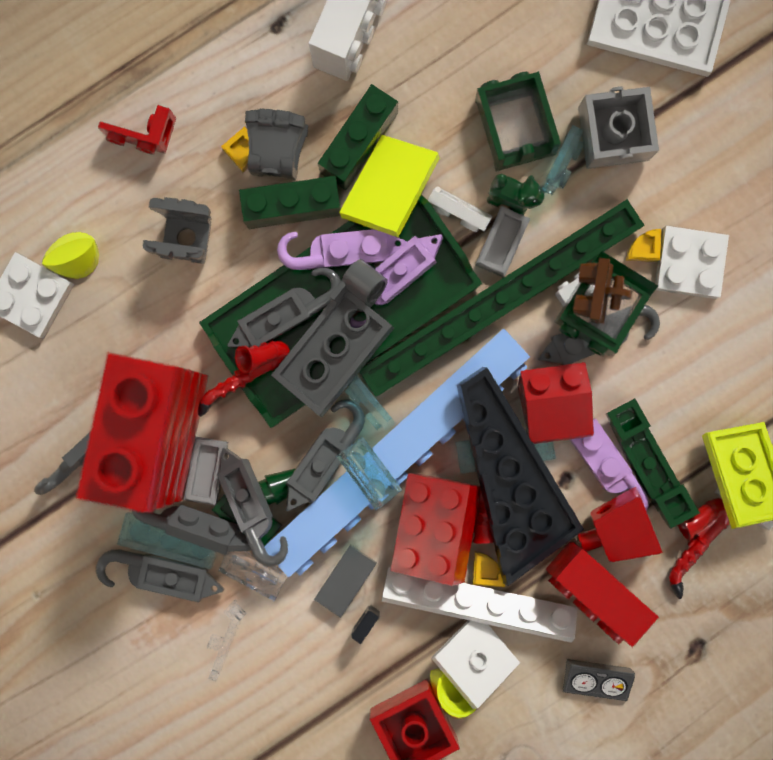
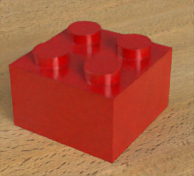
[370,678,460,760]

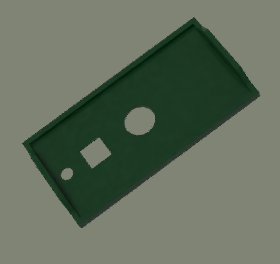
[199,194,482,428]

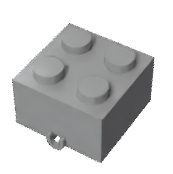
[578,86,659,169]

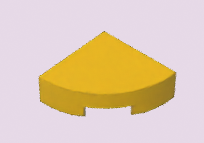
[221,126,249,172]
[626,229,661,262]
[472,551,505,587]

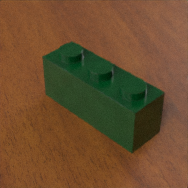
[317,84,398,190]
[239,176,341,229]

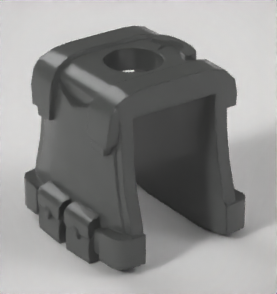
[245,108,308,180]
[143,197,211,264]

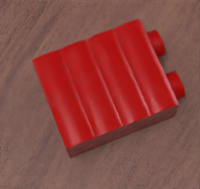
[76,352,209,513]

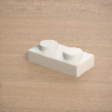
[428,186,492,232]

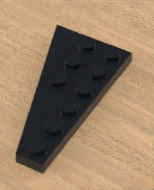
[456,367,584,586]

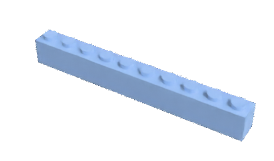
[264,328,530,578]

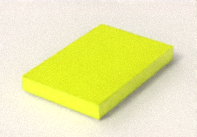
[339,135,440,237]
[702,422,773,529]

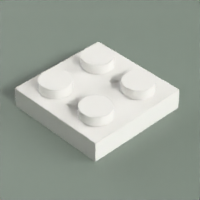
[655,226,729,299]
[0,252,74,339]

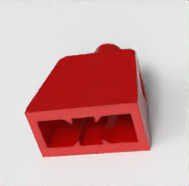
[578,487,663,562]

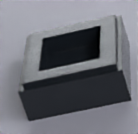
[351,605,380,644]

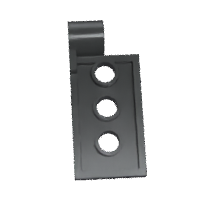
[271,259,394,417]

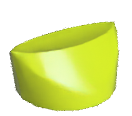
[42,232,99,279]
[430,668,476,719]

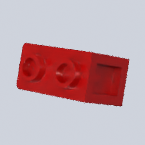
[98,105,177,155]

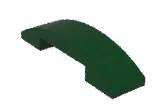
[606,398,700,528]

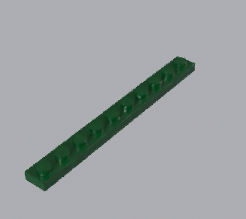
[359,199,645,397]

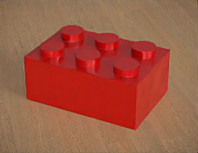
[391,473,481,586]
[545,541,659,648]

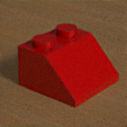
[518,362,594,444]

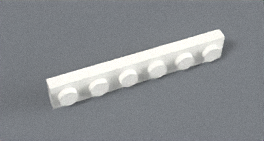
[381,567,578,643]

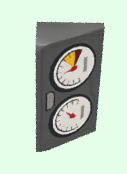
[563,659,635,701]

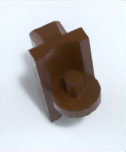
[573,258,633,324]

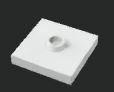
[431,620,520,709]

